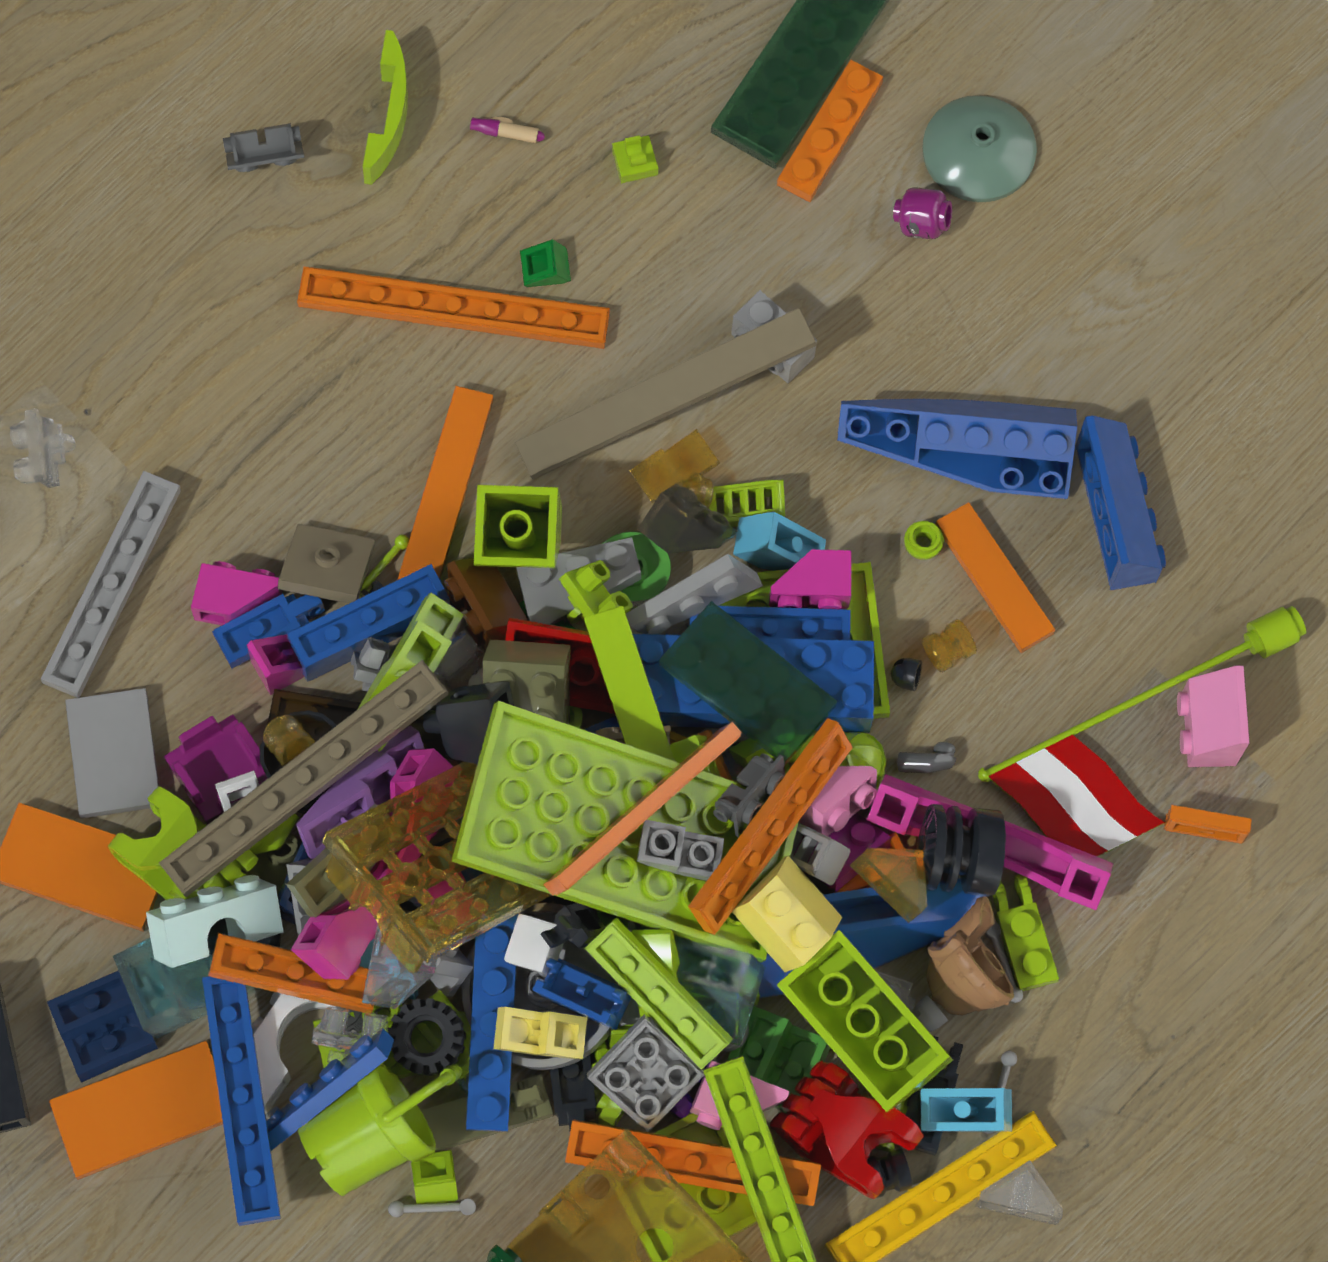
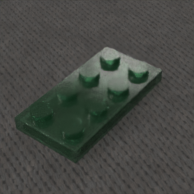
[659,601,838,766]

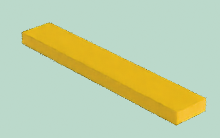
[825,1111,1057,1262]

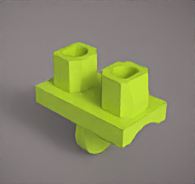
[559,560,633,624]

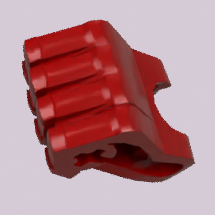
[770,1061,924,1199]

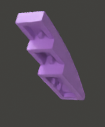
[296,726,424,859]

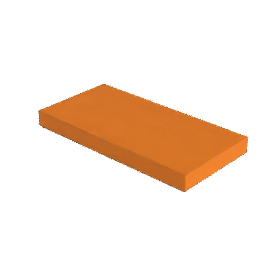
[0,803,158,932]
[49,1041,223,1180]

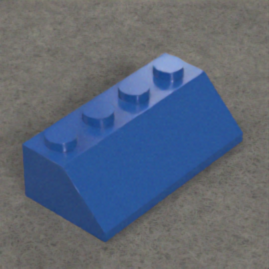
[1075,416,1166,590]

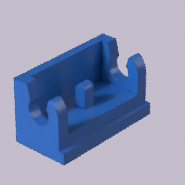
[532,958,632,1030]

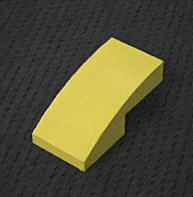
[493,1007,587,1059]

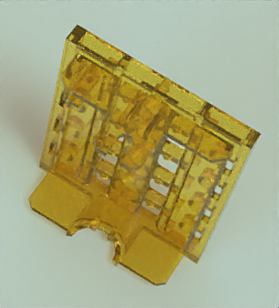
[322,761,551,973]

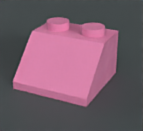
[1177,666,1249,767]

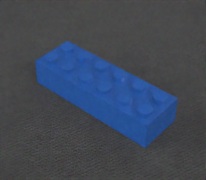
[632,634,874,733]

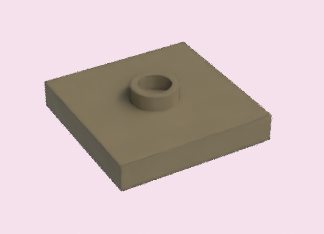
[278,524,375,603]

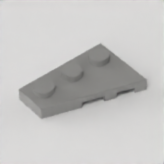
[626,554,763,634]

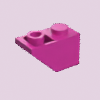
[769,549,851,609]
[191,561,283,626]

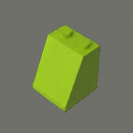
[474,485,562,568]

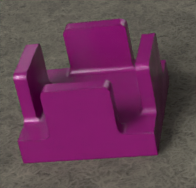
[164,714,268,825]

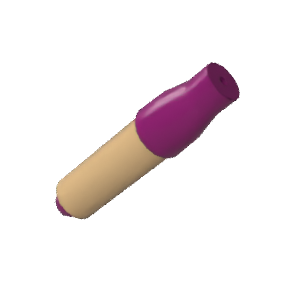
[470,117,545,143]

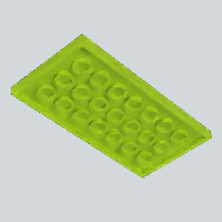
[452,701,799,963]

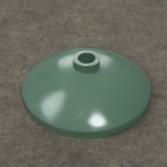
[922,96,1037,202]

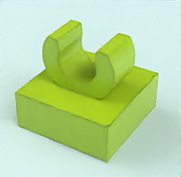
[612,135,658,184]

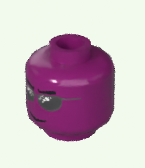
[893,187,952,240]

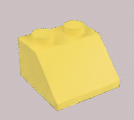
[732,855,842,972]

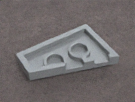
[516,537,641,625]

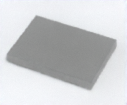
[65,688,159,819]

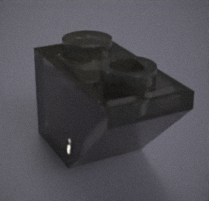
[637,484,738,553]

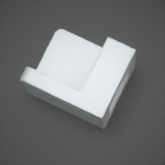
[504,913,563,977]

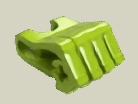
[108,787,259,900]

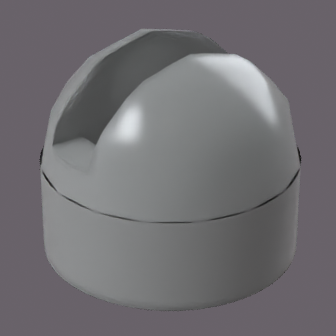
[912,995,948,1032]

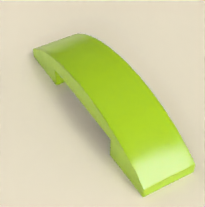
[363,30,408,185]

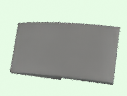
[637,820,724,881]

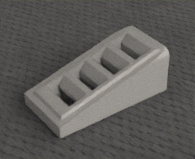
[790,823,850,885]

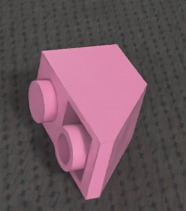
[799,766,877,837]

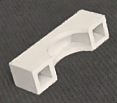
[252,992,336,1113]

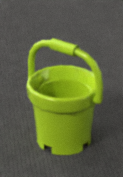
[298,1063,462,1196]

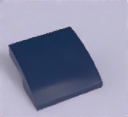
[47,968,158,1083]

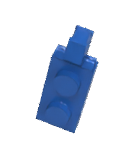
[212,594,325,669]

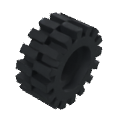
[387,998,466,1076]

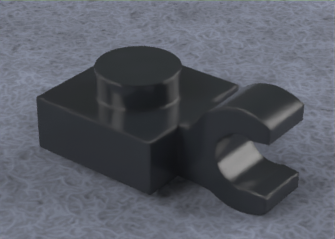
[540,903,606,948]

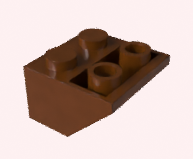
[444,558,528,653]

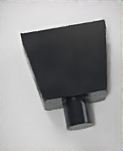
[423,681,514,764]

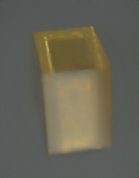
[849,848,928,923]

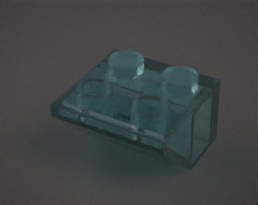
[675,936,766,1046]
[113,938,212,1039]

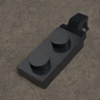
[550,1054,597,1131]

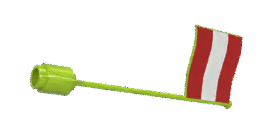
[978,606,1306,857]

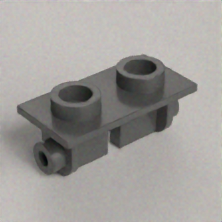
[223,123,304,172]
[713,753,785,837]

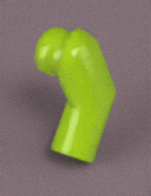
[249,814,299,854]

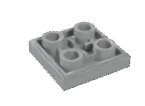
[587,1014,705,1132]

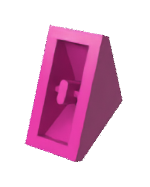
[247,635,304,695]

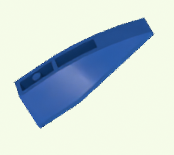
[837,399,1078,499]
[753,878,987,999]

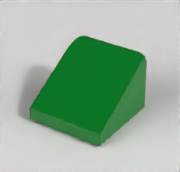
[520,239,571,287]

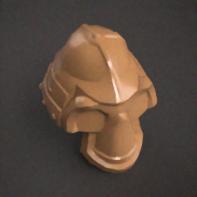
[926,896,1014,1016]

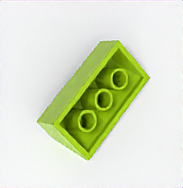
[777,930,953,1112]

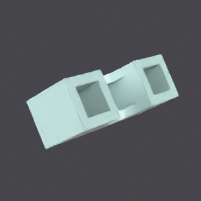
[146,875,284,968]

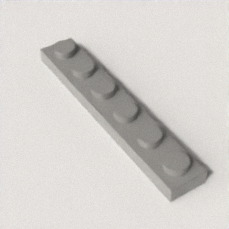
[41,471,181,698]

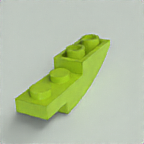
[357,592,464,752]

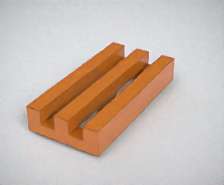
[1164,805,1252,844]

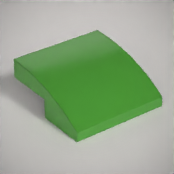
[727,1006,831,1113]

